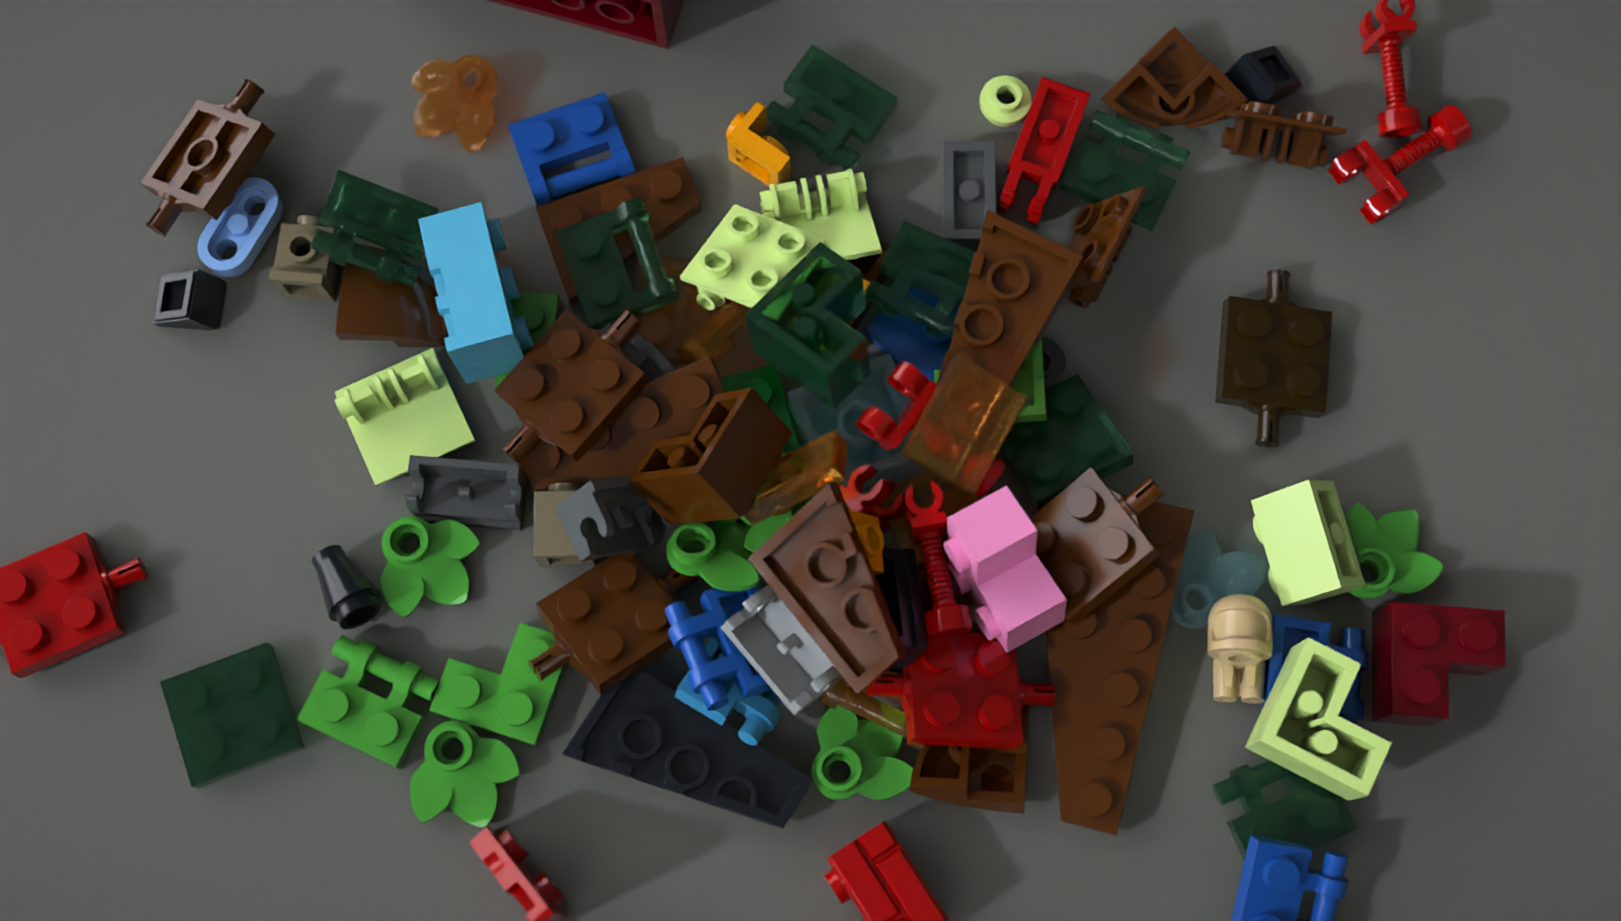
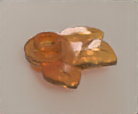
[410,55,499,153]

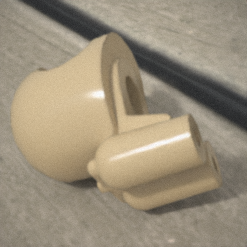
[1207,594,1273,704]

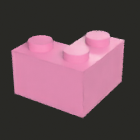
[944,485,1067,653]

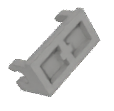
[721,585,843,716]

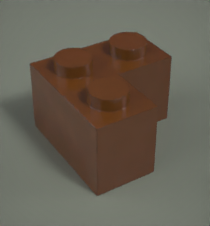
[628,388,792,525]

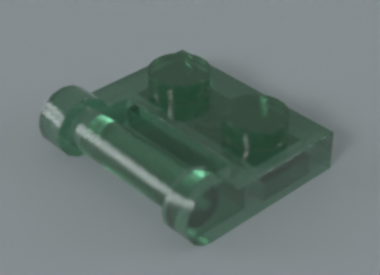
[555,198,680,330]

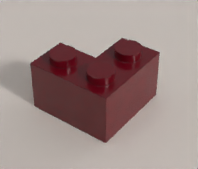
[1372,602,1506,726]

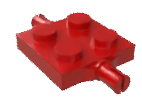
[0,532,148,679]
[866,629,1055,749]

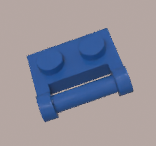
[508,92,636,207]

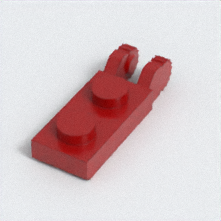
[996,77,1091,225]

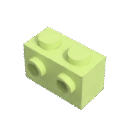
[1251,480,1366,606]

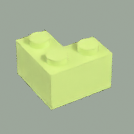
[1245,637,1392,801]

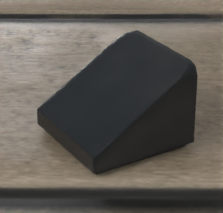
[1224,46,1303,105]
[153,269,227,330]

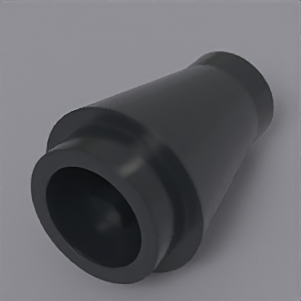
[311,545,381,629]

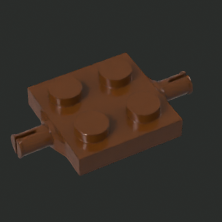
[140,79,275,237]
[494,309,649,464]
[1029,467,1165,624]
[528,552,698,695]

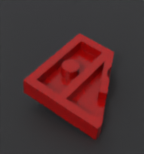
[469,827,568,921]

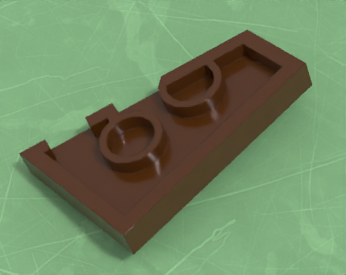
[535,157,701,307]
[748,482,906,694]

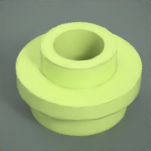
[979,75,1031,127]

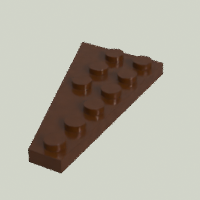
[1033,474,1194,836]

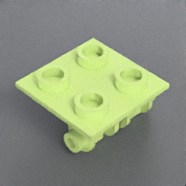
[759,169,882,267]
[680,204,826,317]
[334,348,476,487]

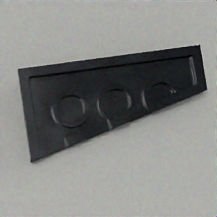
[562,669,813,829]

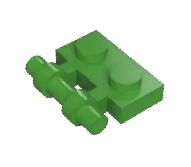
[296,635,440,769]

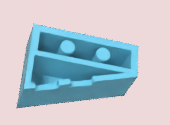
[418,202,534,384]

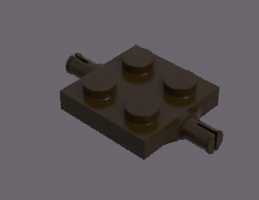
[1215,269,1332,447]

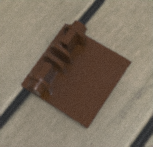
[1221,101,1347,170]
[1067,186,1147,308]

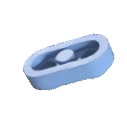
[197,177,284,278]

